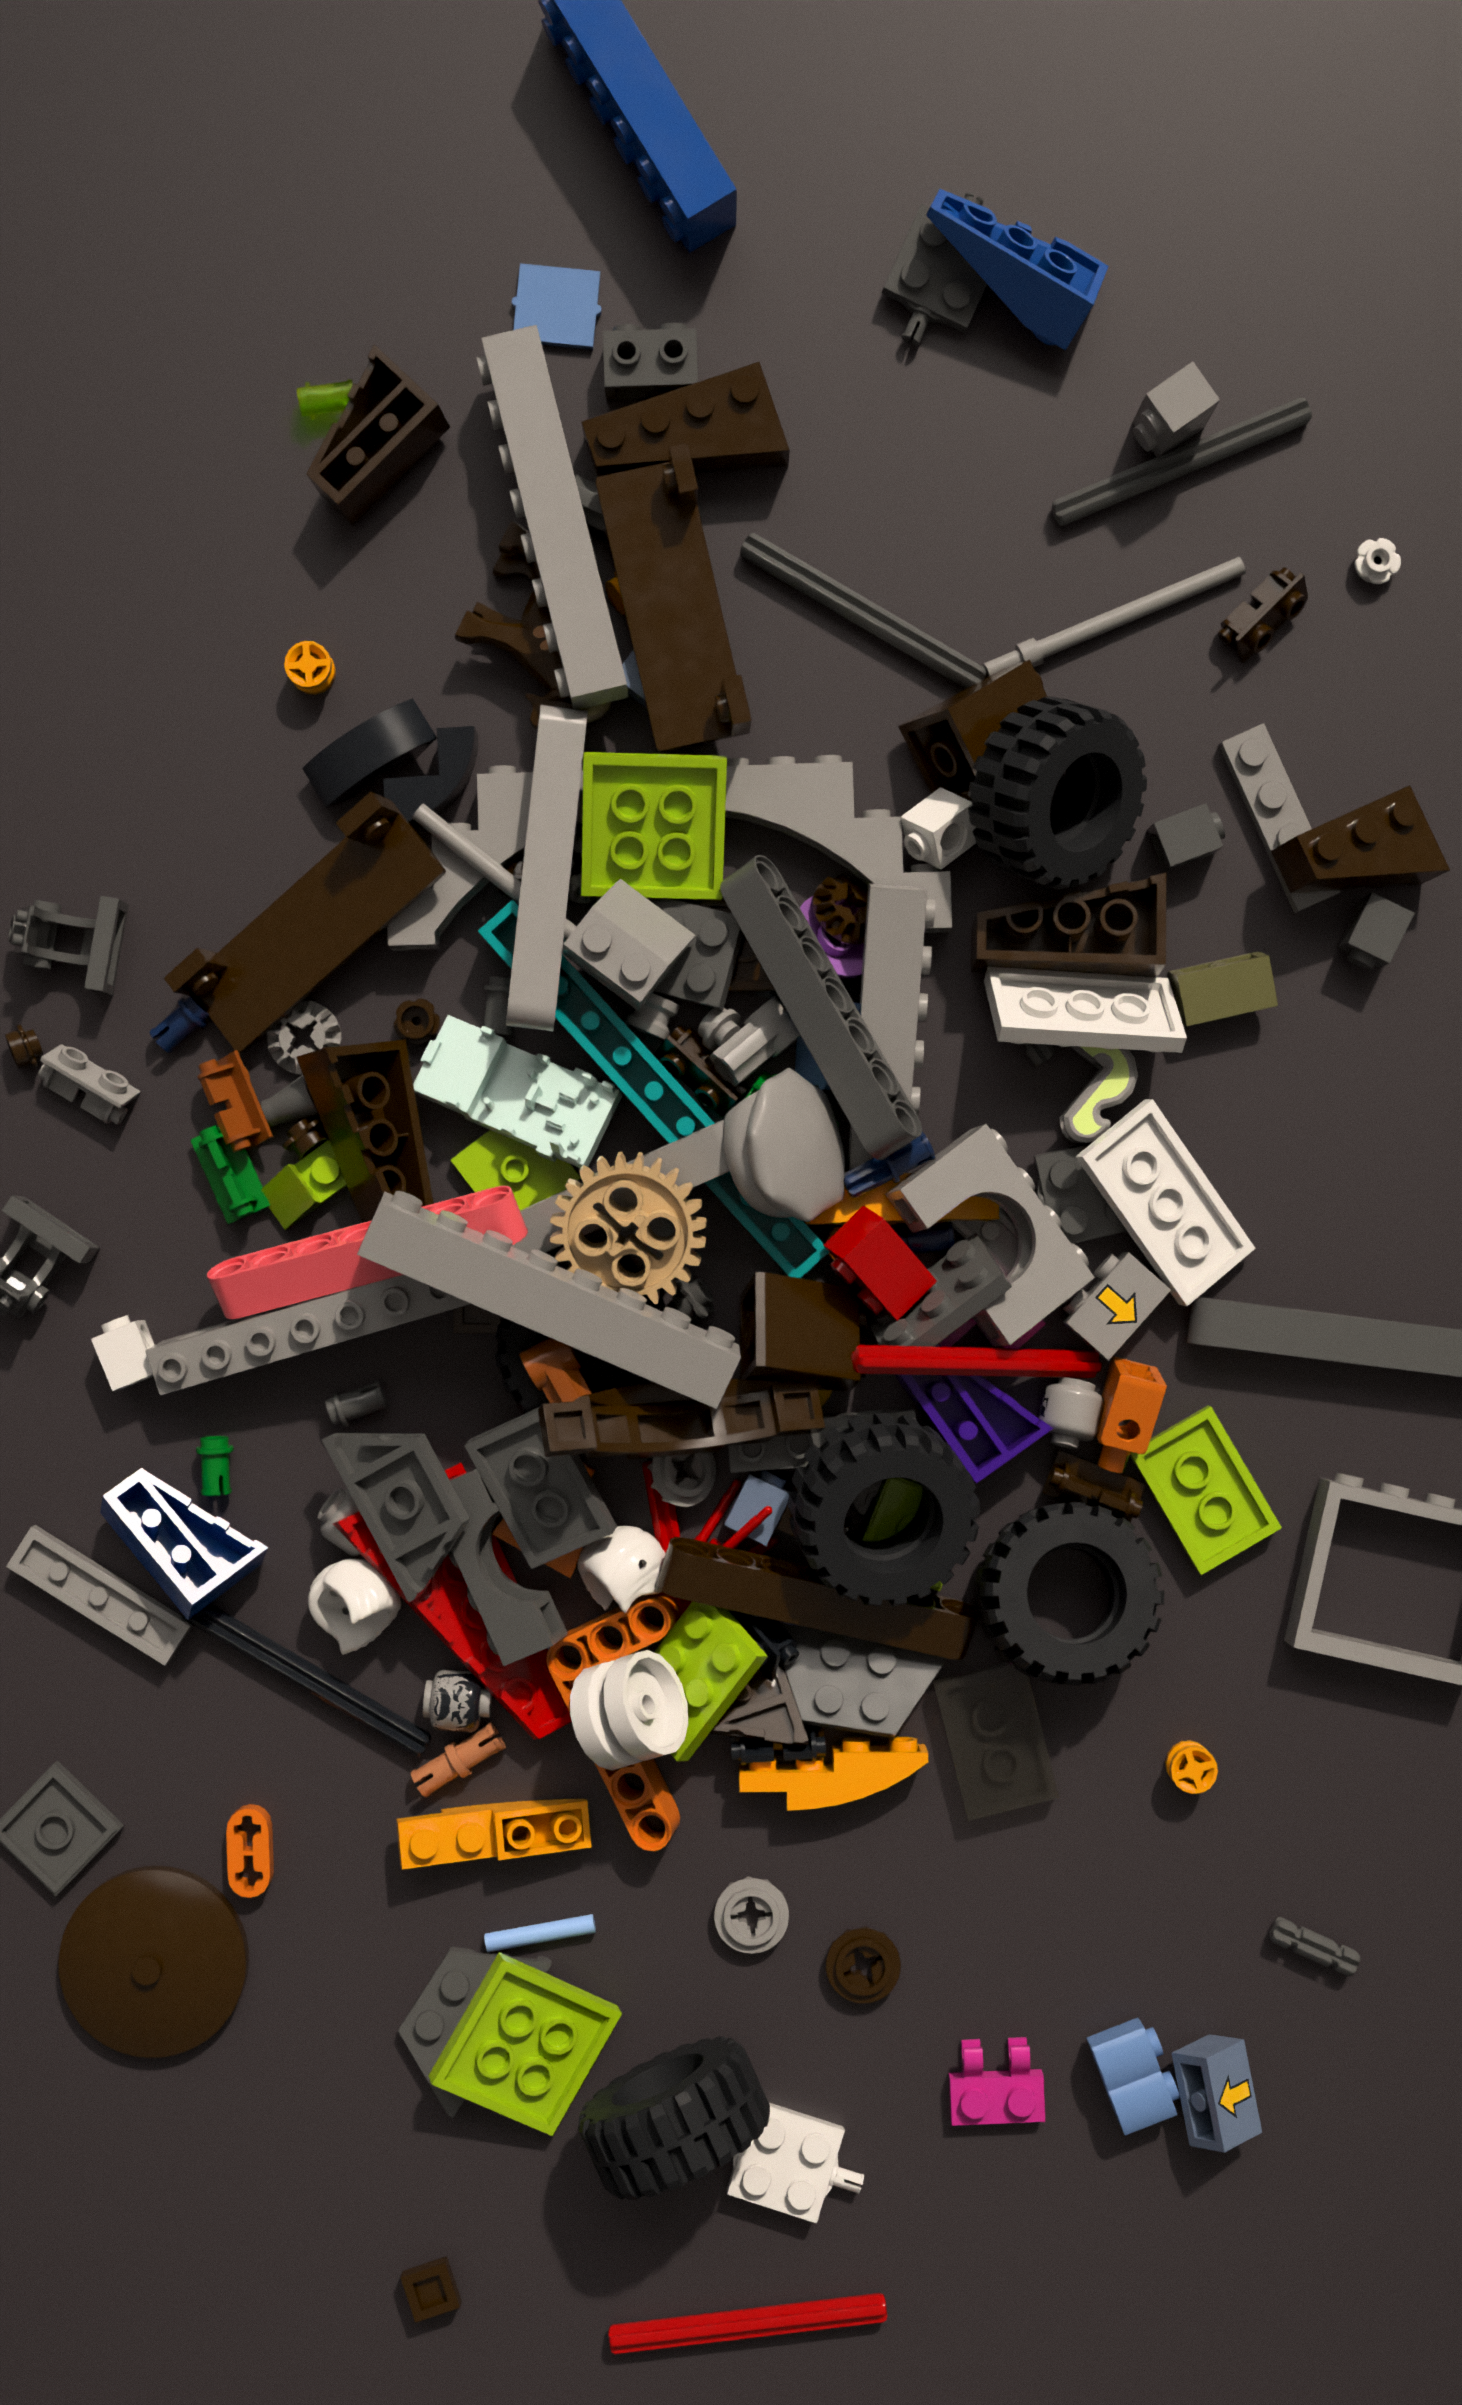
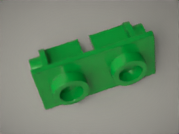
[190,1125,270,1225]

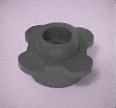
[671,1276,714,1321]

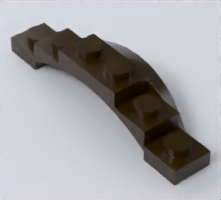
[538,1379,825,1459]

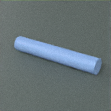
[484,1914,596,1952]

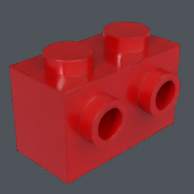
[823,1206,937,1321]

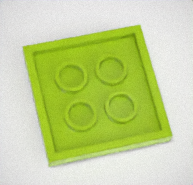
[581,752,727,900]
[428,1952,622,2136]

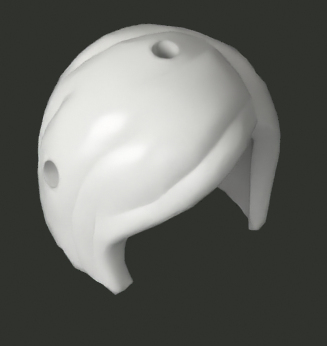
[577,1526,666,1613]
[308,1559,401,1655]

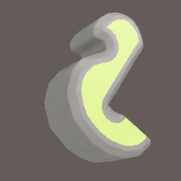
[1059,1046,1138,1144]

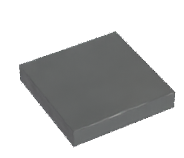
[0,1761,124,1896]

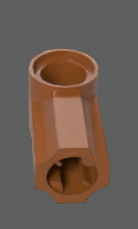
[519,1337,592,1403]

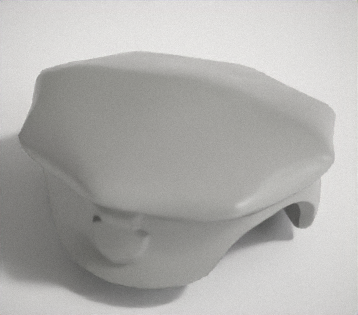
[724,1068,845,1222]

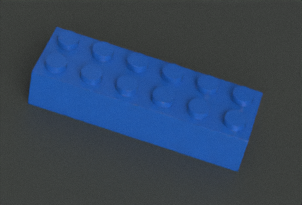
[538,0,737,253]

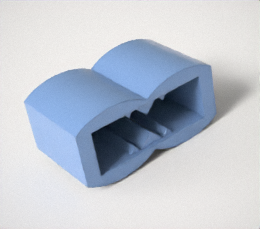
[1086,2018,1180,2135]

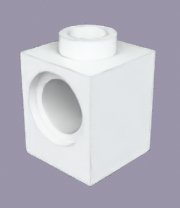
[901,787,977,870]
[91,1315,155,1391]

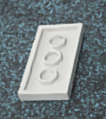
[984,966,1187,1053]
[1075,1099,1256,1306]

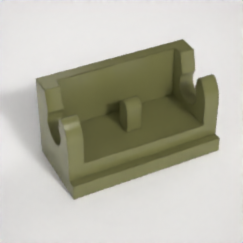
[1168,951,1278,1026]

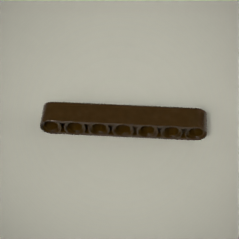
[656,1537,979,1660]

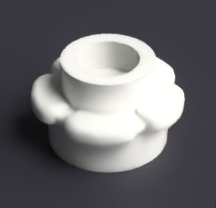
[1354,538,1401,584]

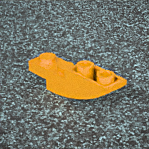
[739,1737,928,1811]
[396,1799,592,1870]

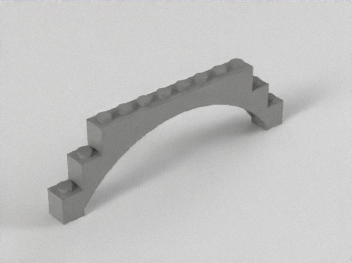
[387,755,952,951]

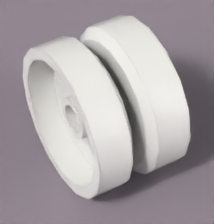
[570,1650,689,1771]

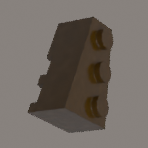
[306,344,450,526]
[1271,785,1450,893]

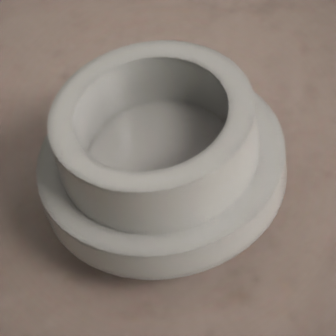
[698,1008,741,1051]

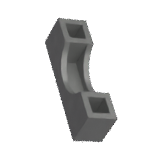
[448,1468,568,1666]

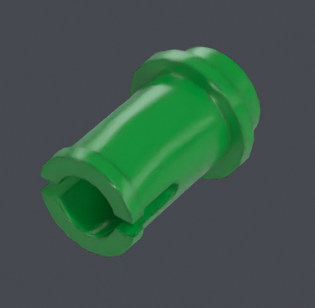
[196,1436,234,1496]

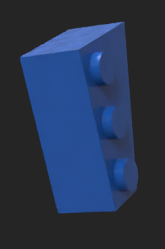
[100,1468,268,1620]

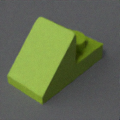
[261,1140,347,1230]

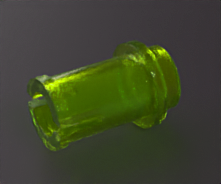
[297,379,353,420]

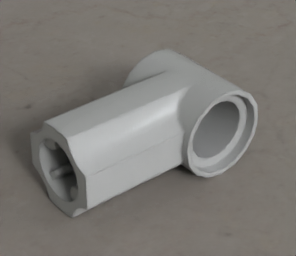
[709,996,801,1087]

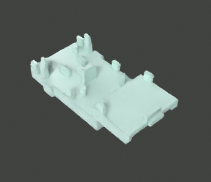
[413,1015,622,1168]

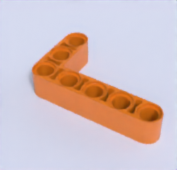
[546,1592,680,1851]

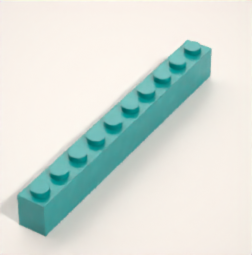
[478,900,829,1278]

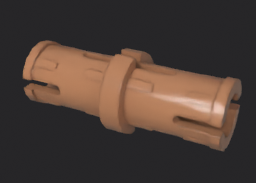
[410,1722,506,1798]

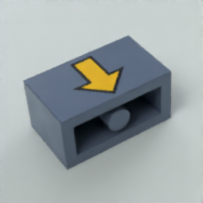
[1172,2034,1262,2153]

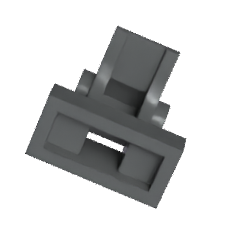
[8,896,129,996]
[0,1195,100,1320]

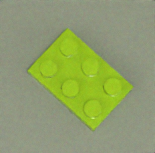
[1130,1405,1282,1575]
[654,1601,768,1762]

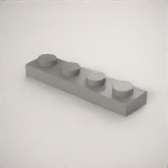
[1218,723,1340,914]
[6,1525,192,1666]

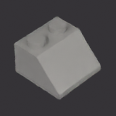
[563,879,696,1011]

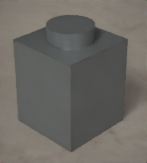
[1147,803,1225,873]
[1338,892,1414,970]

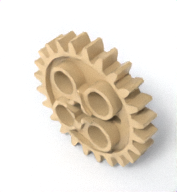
[550,1152,707,1304]

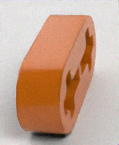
[226,1804,274,1898]

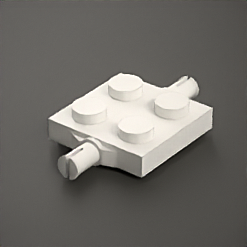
[726,2103,864,2223]

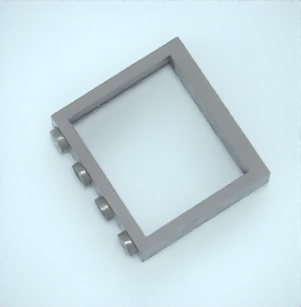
[1284,1472,1462,1685]

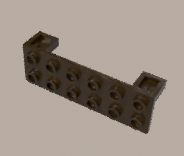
[596,443,752,753]
[164,791,446,1053]

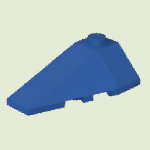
[926,189,1109,350]

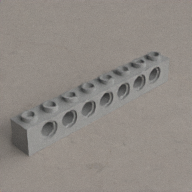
[145,1245,515,1395]

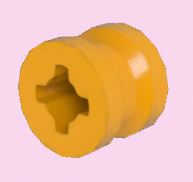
[284,641,336,695]
[1165,1740,1218,1794]

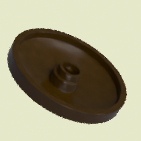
[58,1866,249,2058]

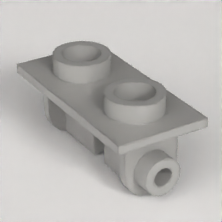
[37,1044,141,1125]

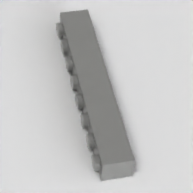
[476,325,629,710]
[357,1191,741,1409]

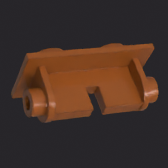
[197,1050,273,1153]

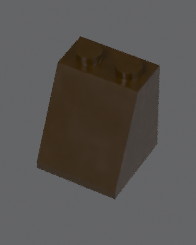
[898,659,1048,801]
[740,1272,866,1391]

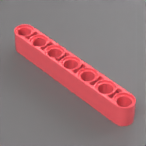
[207,1186,528,1319]

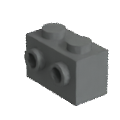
[603,323,698,401]

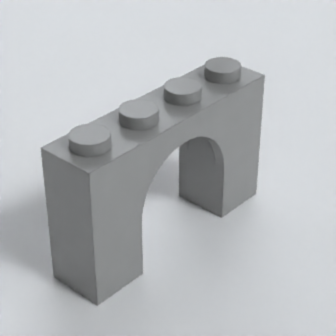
[885,1124,1095,1347]

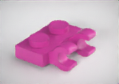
[948,2037,1045,2126]

